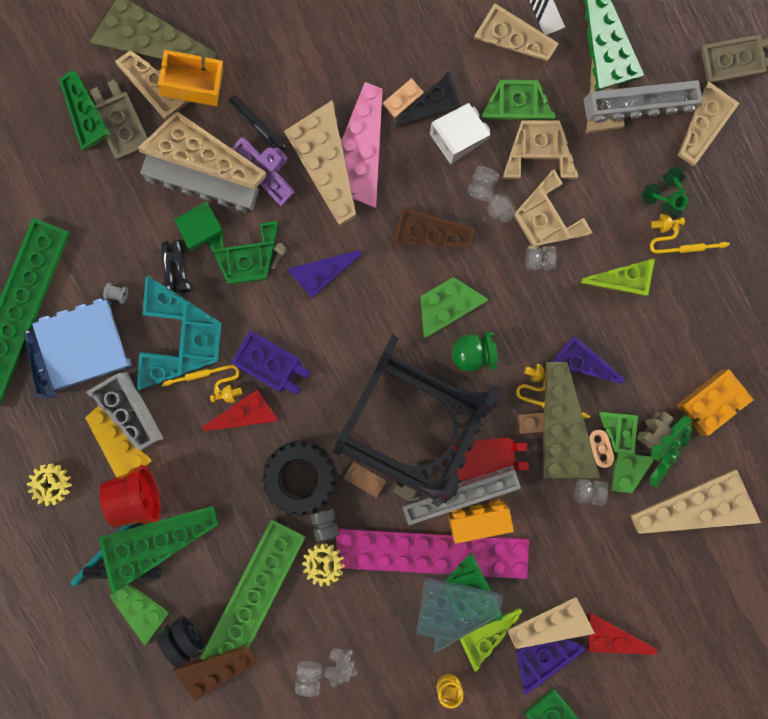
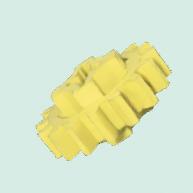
[27,463,72,506]
[302,543,345,587]

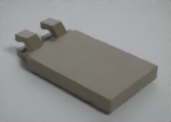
[701,34,768,84]
[90,80,148,161]

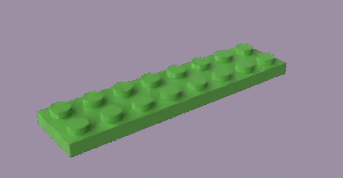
[200,518,306,660]

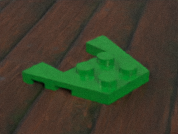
[208,221,279,285]
[650,416,693,488]

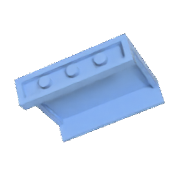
[32,298,132,390]

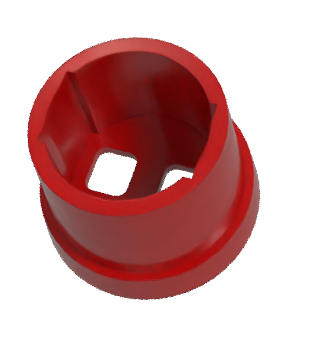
[99,465,161,528]

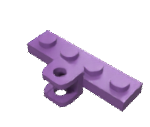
[231,137,296,206]

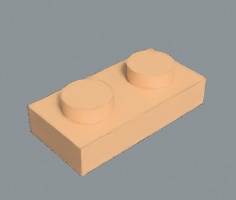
[383,78,424,119]

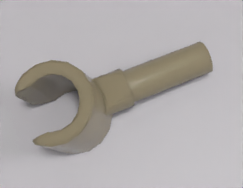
[270,243,287,270]

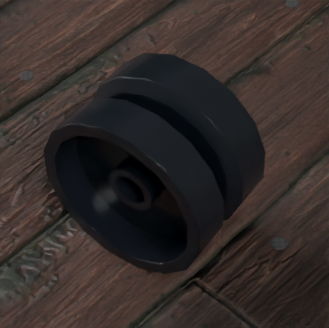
[157,615,205,669]

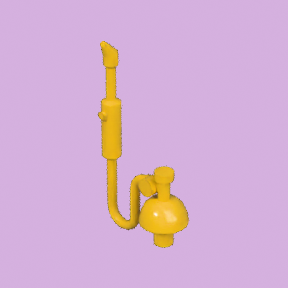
[650,214,730,254]
[161,364,243,403]
[516,364,590,419]

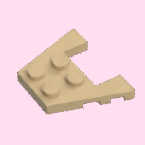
[503,121,578,179]
[514,170,593,247]

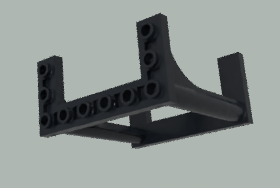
[332,335,500,507]

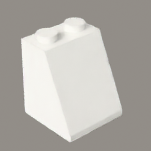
[430,103,490,164]

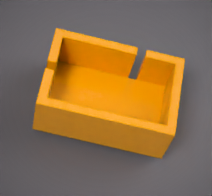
[158,50,223,106]
[677,369,754,436]
[448,499,514,544]

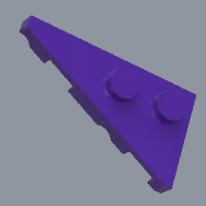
[288,250,362,298]
[551,336,625,383]

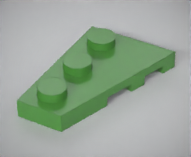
[110,584,169,646]

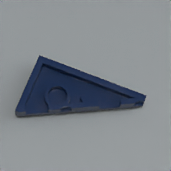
[24,330,56,398]

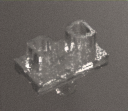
[323,648,358,688]

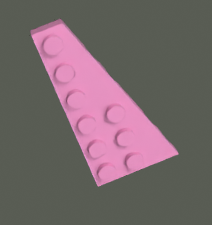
[341,82,382,209]

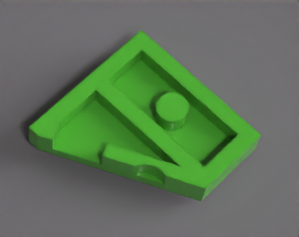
[599,412,638,454]
[611,452,654,493]

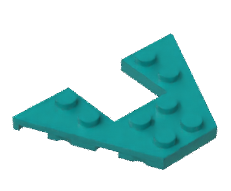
[137,276,222,391]

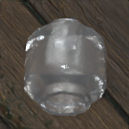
[487,194,516,223]

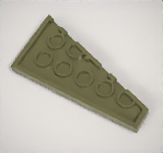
[90,0,216,70]
[542,362,600,478]

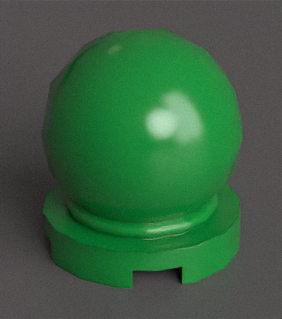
[451,331,498,372]

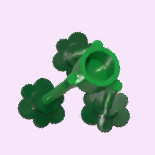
[641,167,688,217]

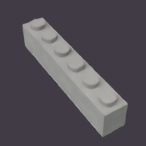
[140,154,259,213]

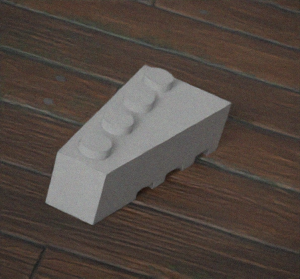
[86,372,164,451]

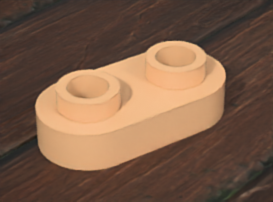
[588,430,614,468]

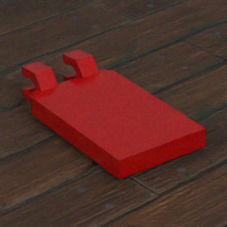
[453,437,529,480]

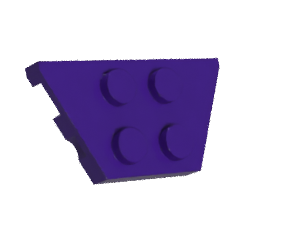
[516,639,586,695]

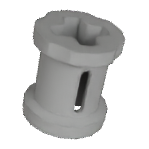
[103,283,128,304]

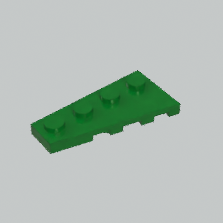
[59,71,111,151]

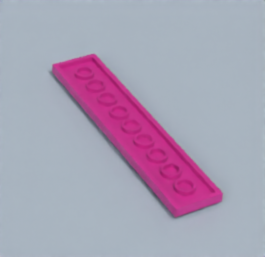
[336,528,529,579]

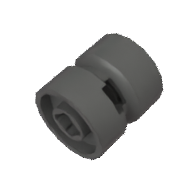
[310,508,340,541]

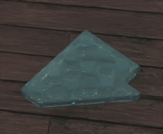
[417,578,503,653]

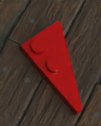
[202,390,278,431]
[587,612,657,655]

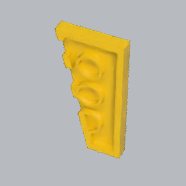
[85,406,152,477]

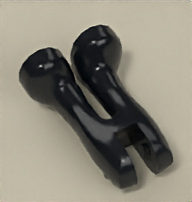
[161,240,194,294]

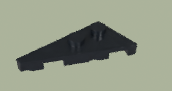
[395,71,460,127]

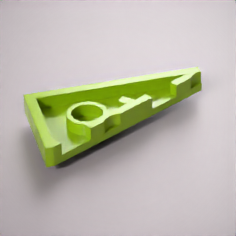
[581,259,655,296]
[458,607,522,672]

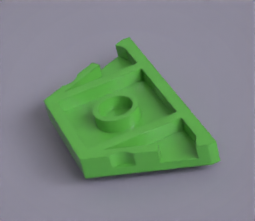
[481,80,555,120]
[420,277,488,338]

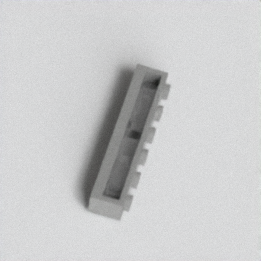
[584,80,703,123]
[402,465,521,525]

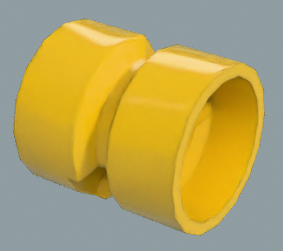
[437,674,463,708]

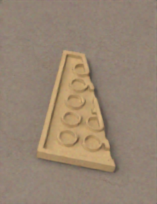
[284,101,357,227]
[138,111,266,189]
[630,469,761,534]

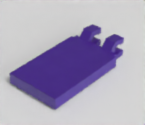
[231,330,311,395]

